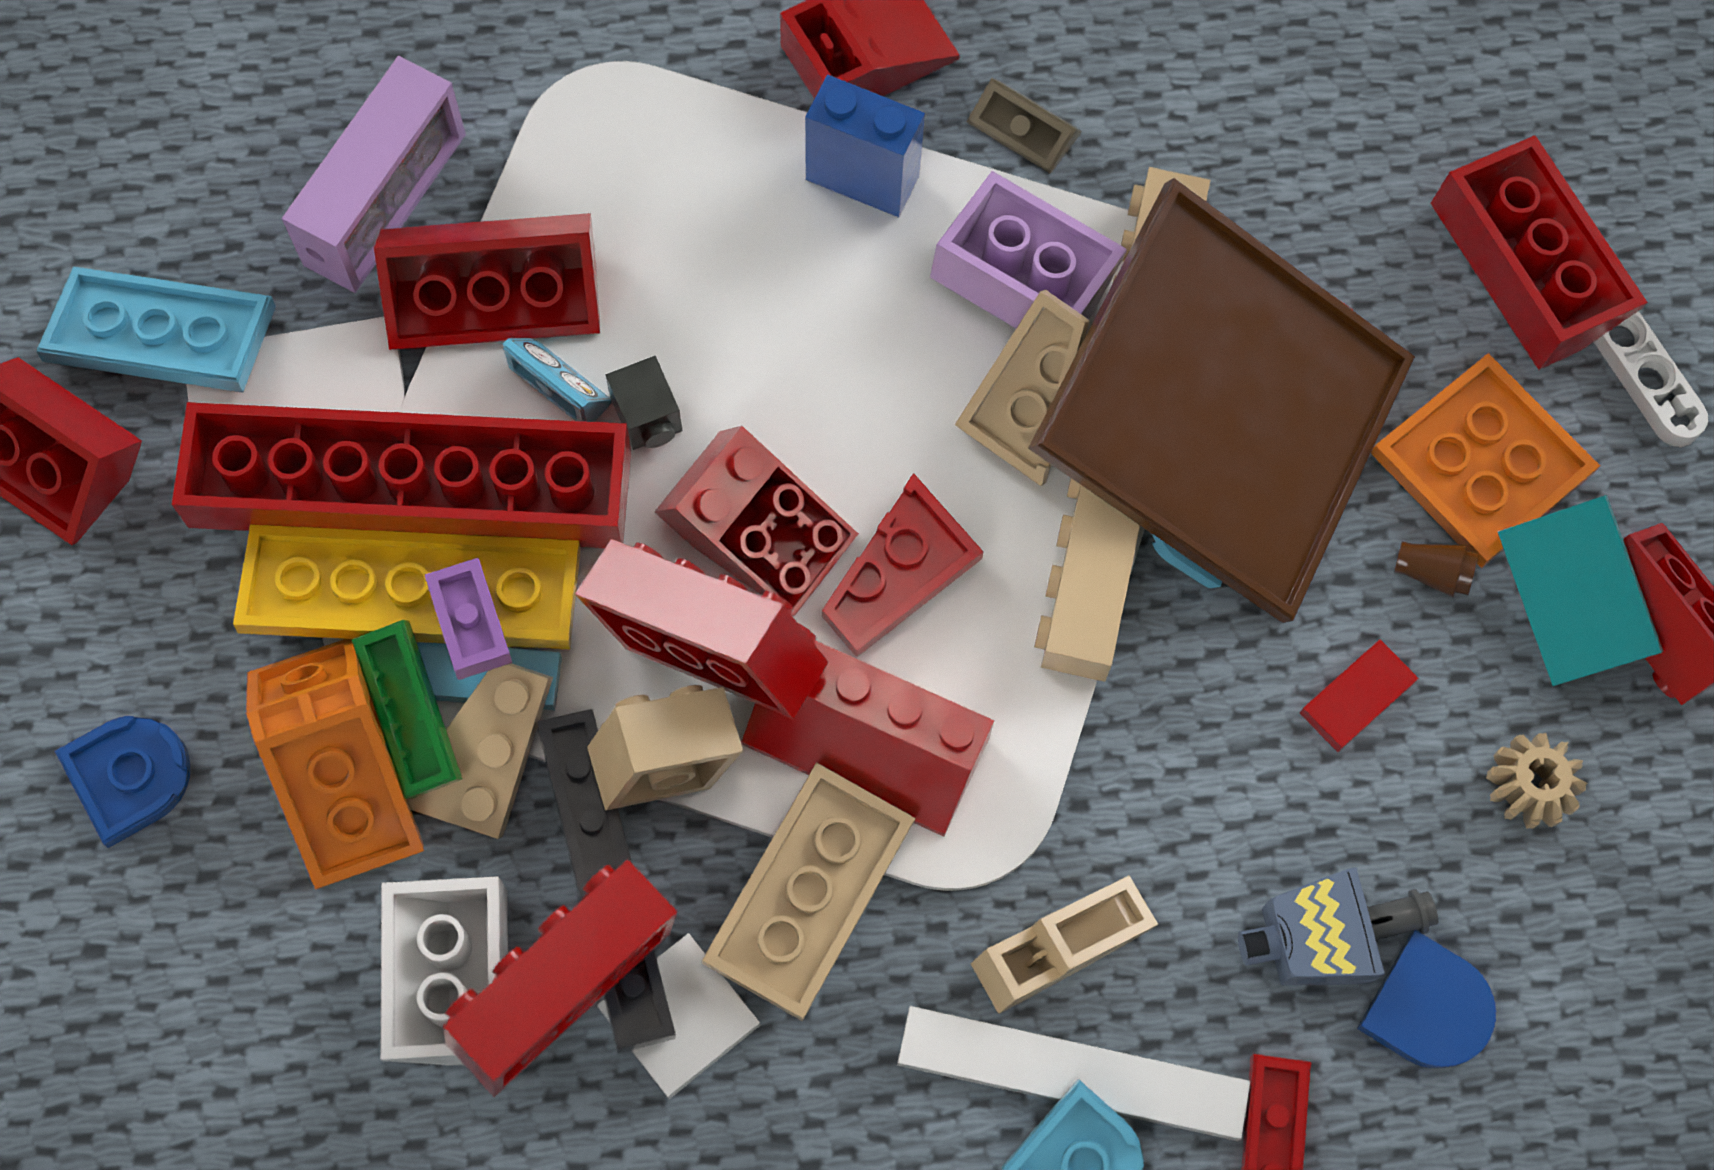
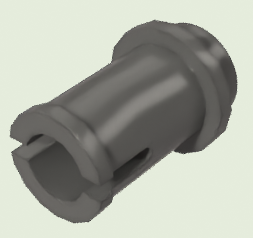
[1367,889,1438,942]

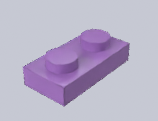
[424,558,512,680]

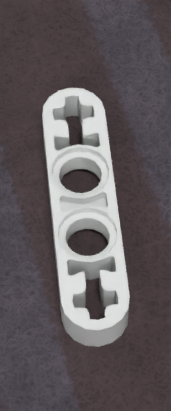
[1594,311,1708,447]

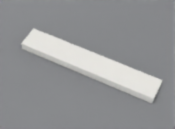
[897,1006,1250,1141]

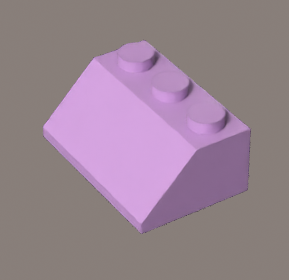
[930,171,1127,328]

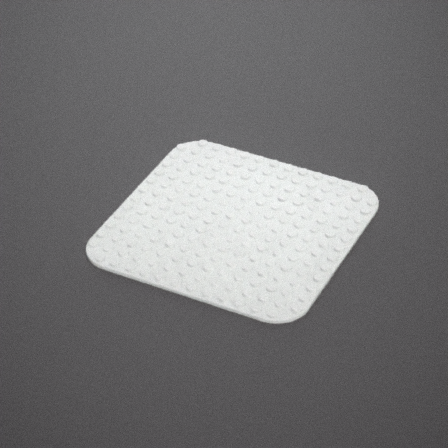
[322,61,1145,891]

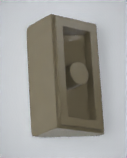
[966,78,1082,174]

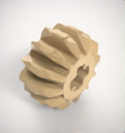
[1486,733,1587,829]

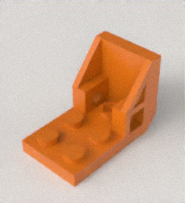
[246,639,424,890]

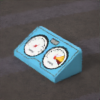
[503,338,612,422]

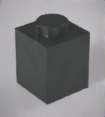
[605,355,682,450]

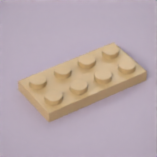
[702,763,915,1021]

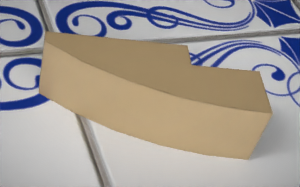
[970,875,1158,1014]

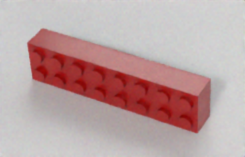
[171,402,631,548]

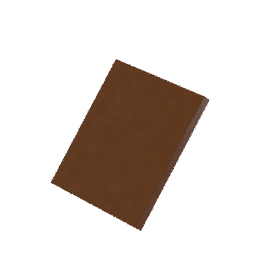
[1028,178,1415,623]

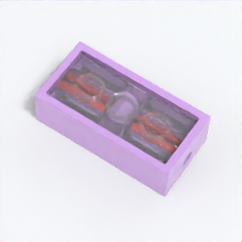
[282,56,466,293]

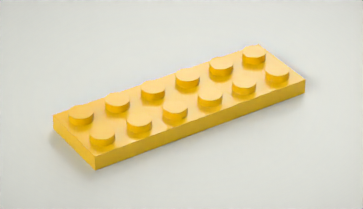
[233,524,581,650]

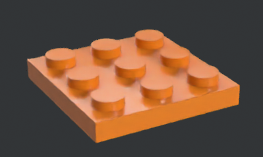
[1371,353,1600,569]

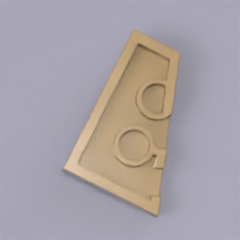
[954,290,1090,486]
[407,663,553,839]

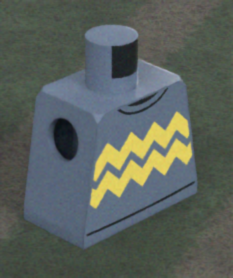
[1238,867,1385,986]

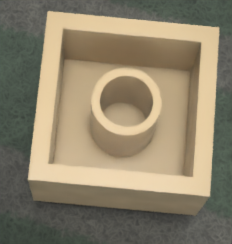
[587,685,743,811]

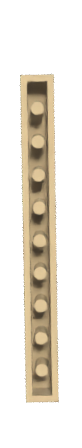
[1034,167,1210,682]

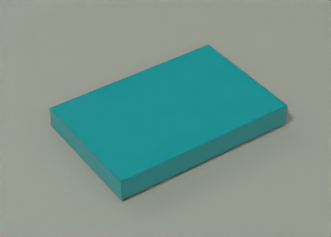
[1498,495,1663,686]

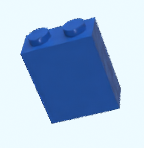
[805,74,925,217]

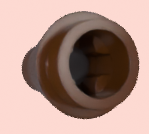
[1394,541,1479,598]

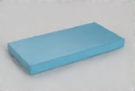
[36,266,276,393]

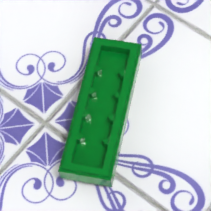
[352,620,462,799]

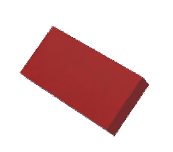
[1300,639,1419,752]

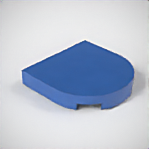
[55,716,190,848]
[1357,930,1496,1068]

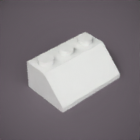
[381,876,508,1065]

